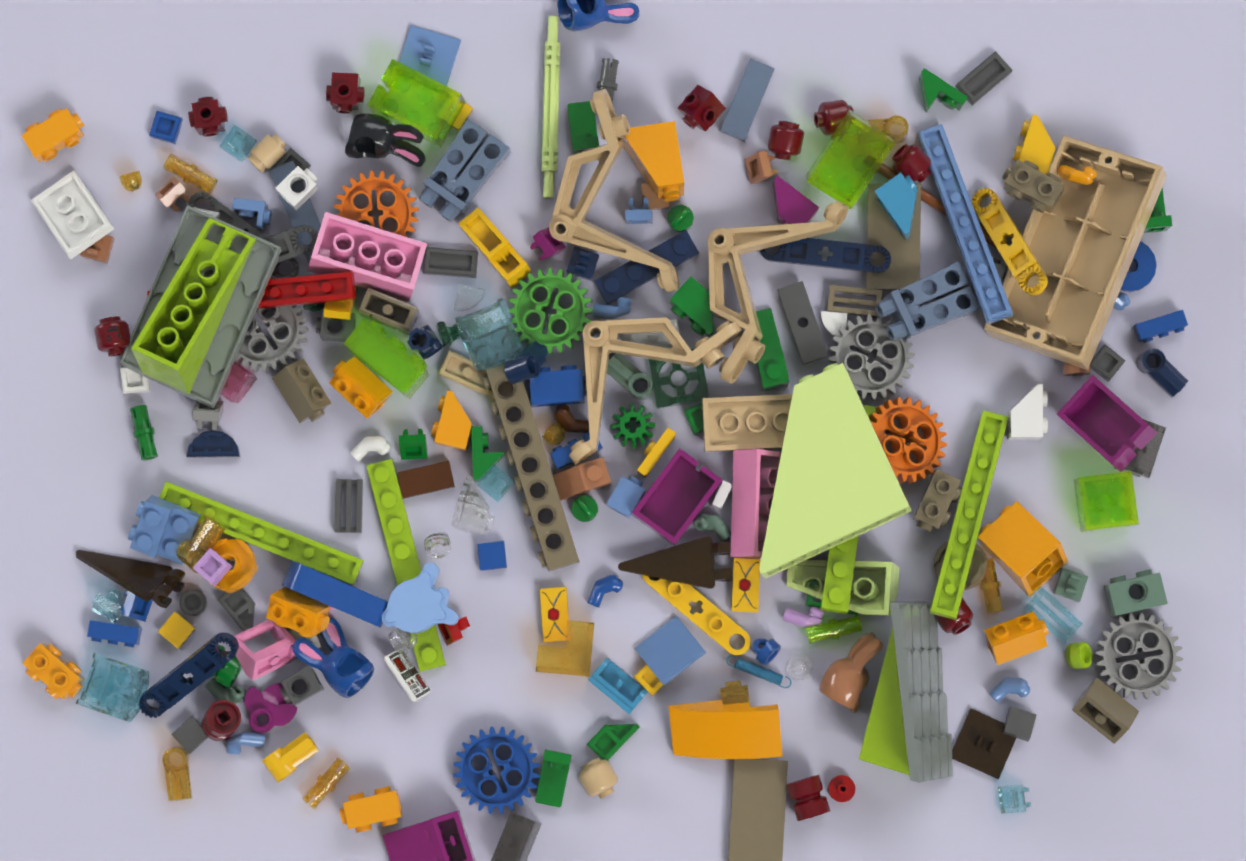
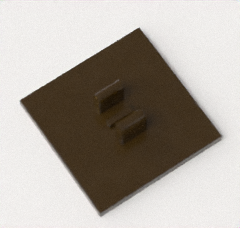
[952,708,1016,779]

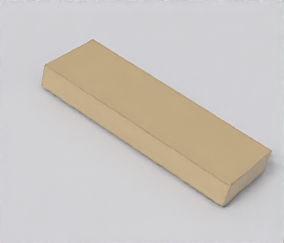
[438,350,514,399]

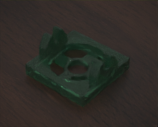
[649,348,709,409]

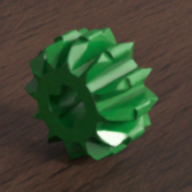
[610,403,655,449]

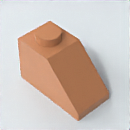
[553,457,611,501]

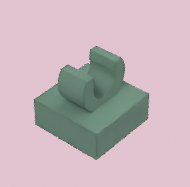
[1053,568,1088,602]

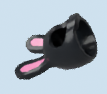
[345,113,426,167]

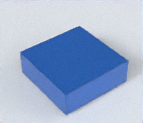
[149,111,183,144]
[477,541,507,571]

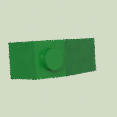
[756,308,790,391]

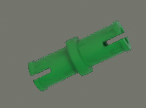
[130,405,158,461]

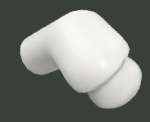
[349,436,390,462]

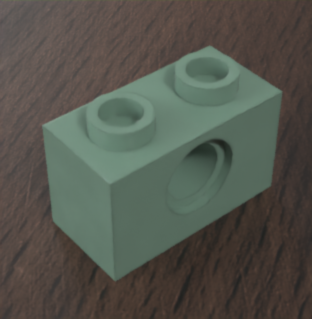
[1104,569,1168,617]

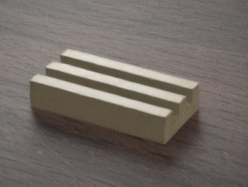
[827,285,883,318]

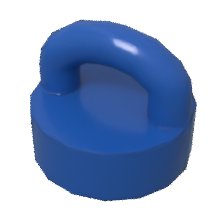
[752,638,781,665]

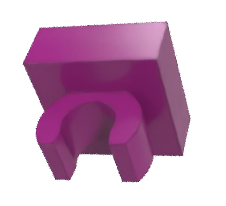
[530,227,566,261]

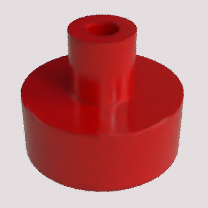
[828,775,856,802]

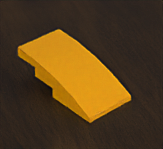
[668,700,783,759]

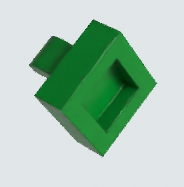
[399,429,428,460]

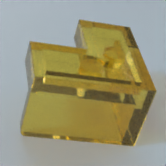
[536,620,595,677]

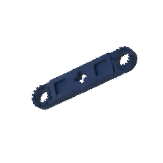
[760,238,891,273]
[138,633,239,718]

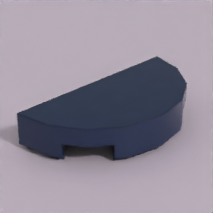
[186,430,240,458]

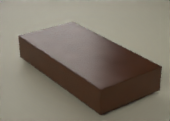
[397,461,455,499]

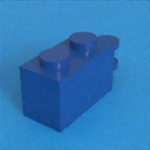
[529,365,587,407]

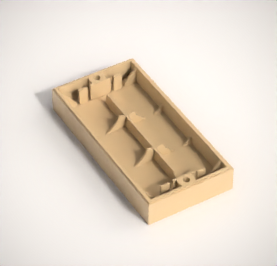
[984,135,1167,370]

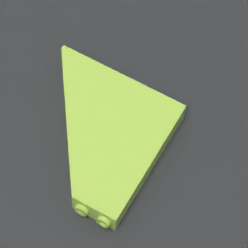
[759,363,912,579]

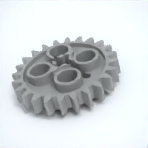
[235,305,309,374]
[828,314,915,401]
[1094,613,1183,700]

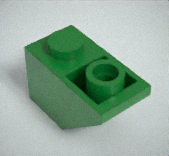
[669,276,713,338]

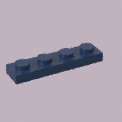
[594,230,699,305]

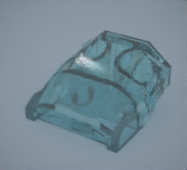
[455,298,524,371]
[76,653,149,722]

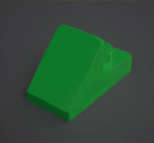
[919,68,968,113]
[471,426,505,482]

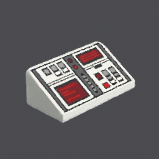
[384,648,431,702]

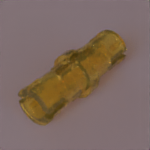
[163,154,218,194]
[980,558,1004,613]
[302,757,351,809]

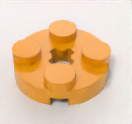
[205,538,258,593]

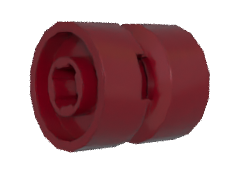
[201,700,241,741]
[786,775,830,821]

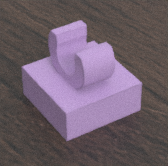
[193,548,232,587]

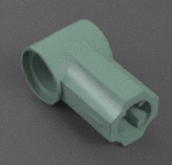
[607,353,653,401]

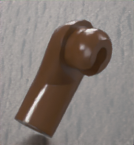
[554,404,589,433]

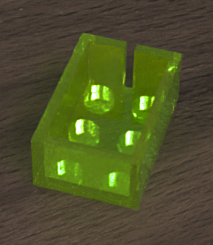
[367,59,466,147]
[806,109,896,209]
[343,319,429,400]

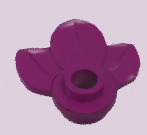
[244,683,298,733]

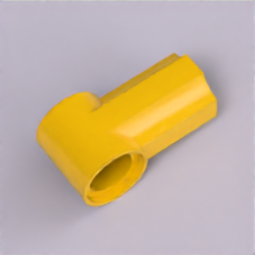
[262,732,319,783]

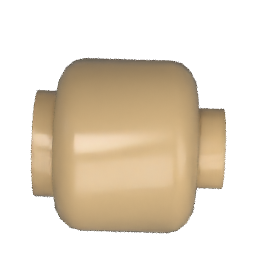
[578,757,618,799]

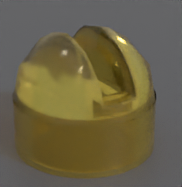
[119,171,142,192]
[542,422,565,445]

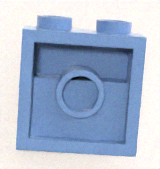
[128,495,201,565]

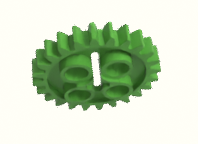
[507,268,594,354]

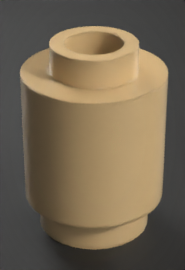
[247,134,286,173]

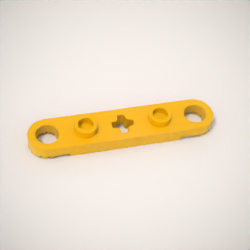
[971,188,1048,296]
[642,575,751,655]

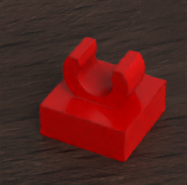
[437,617,470,646]

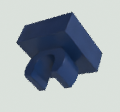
[566,247,599,281]

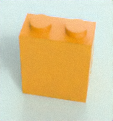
[623,121,685,202]
[978,501,1068,597]

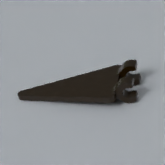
[618,536,732,589]
[76,550,185,608]

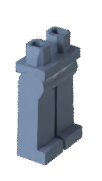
[419,119,511,222]
[875,261,980,341]

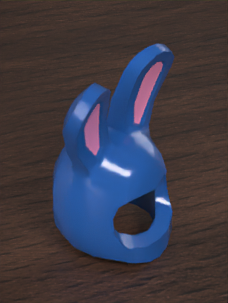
[557,0,639,31]
[292,618,375,698]

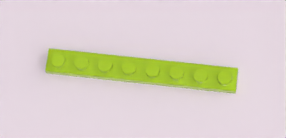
[820,405,876,614]
[930,410,1009,620]
[366,459,446,672]
[159,481,364,585]

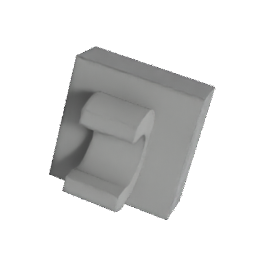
[192,401,223,430]

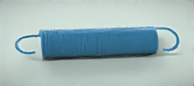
[726,655,792,688]

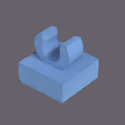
[625,197,653,224]

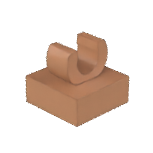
[744,151,778,184]
[155,177,189,212]
[80,235,115,264]

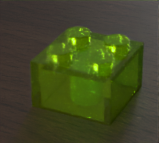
[1074,471,1139,533]

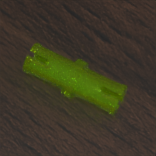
[806,615,862,644]

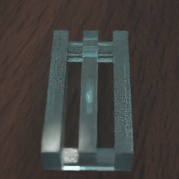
[1024,588,1082,644]

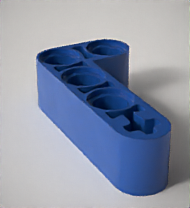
[282,561,388,628]

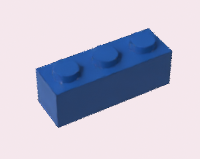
[1133,310,1188,343]
[550,432,603,470]
[87,620,142,648]

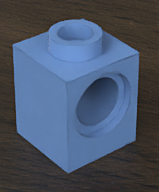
[606,475,645,519]

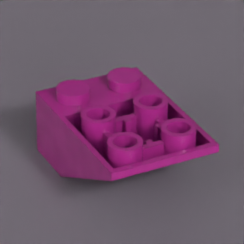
[382,810,475,861]

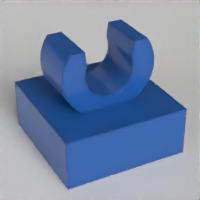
[118,591,153,622]

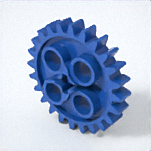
[453,726,540,814]

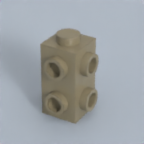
[1002,160,1065,214]
[272,359,331,423]
[912,469,962,532]

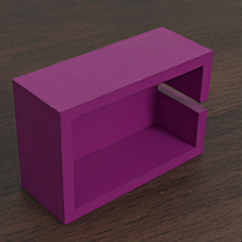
[1057,374,1157,472]
[632,448,723,546]

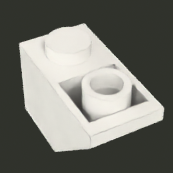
[1008,384,1048,440]

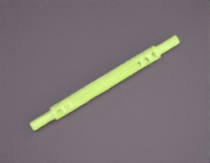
[541,16,560,199]

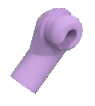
[783,607,824,627]

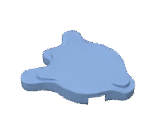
[382,562,459,633]

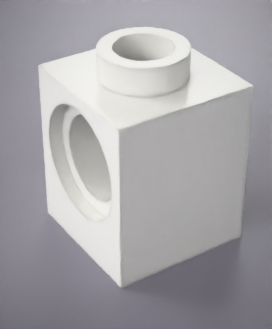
[275,166,319,211]

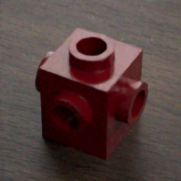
[326,72,365,114]
[678,85,726,132]
[188,97,228,137]

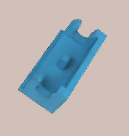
[588,658,648,714]

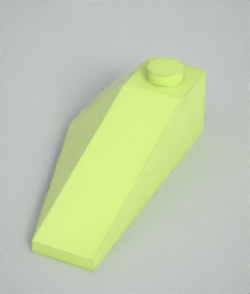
[786,560,900,616]

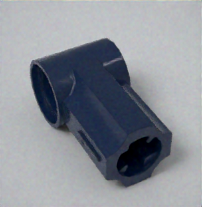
[407,325,443,360]
[504,341,548,384]
[1136,349,1188,398]

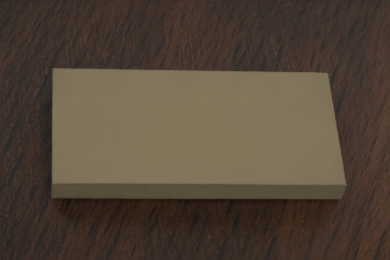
[866,183,921,290]
[728,759,788,861]

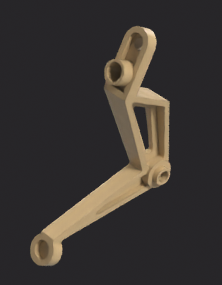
[549,89,679,292]
[707,200,848,384]
[569,317,743,465]

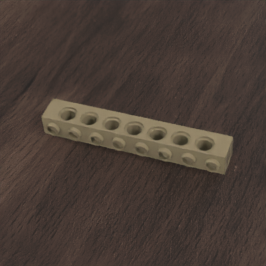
[482,358,580,572]

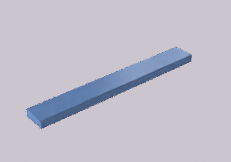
[917,124,1013,324]

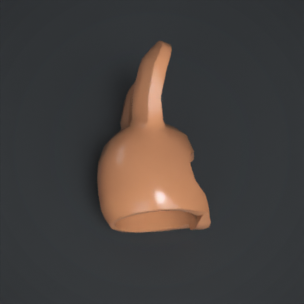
[819,632,883,713]

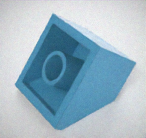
[874,173,918,240]

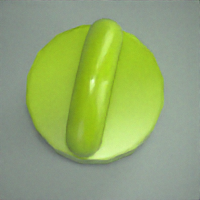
[1065,642,1093,669]

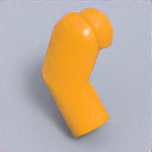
[1058,165,1097,186]

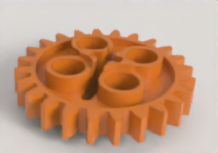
[333,170,419,238]
[868,397,947,484]

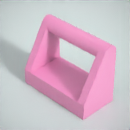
[234,620,296,681]

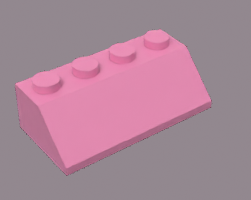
[307,212,427,302]
[730,449,781,559]

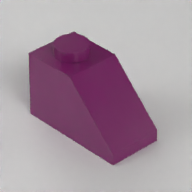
[773,176,819,225]

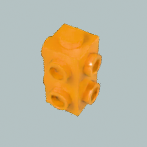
[21,108,85,162]
[329,356,393,419]
[266,587,330,638]
[984,611,1049,665]
[22,643,85,699]
[340,786,403,833]

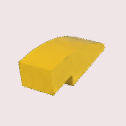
[458,207,532,289]

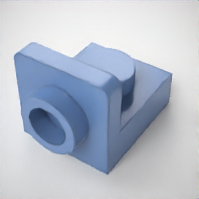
[232,198,272,231]

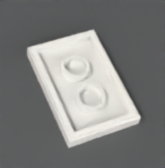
[31,171,114,259]

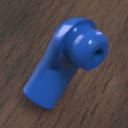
[587,575,623,608]

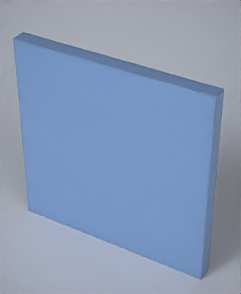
[396,25,461,90]
[634,616,706,685]

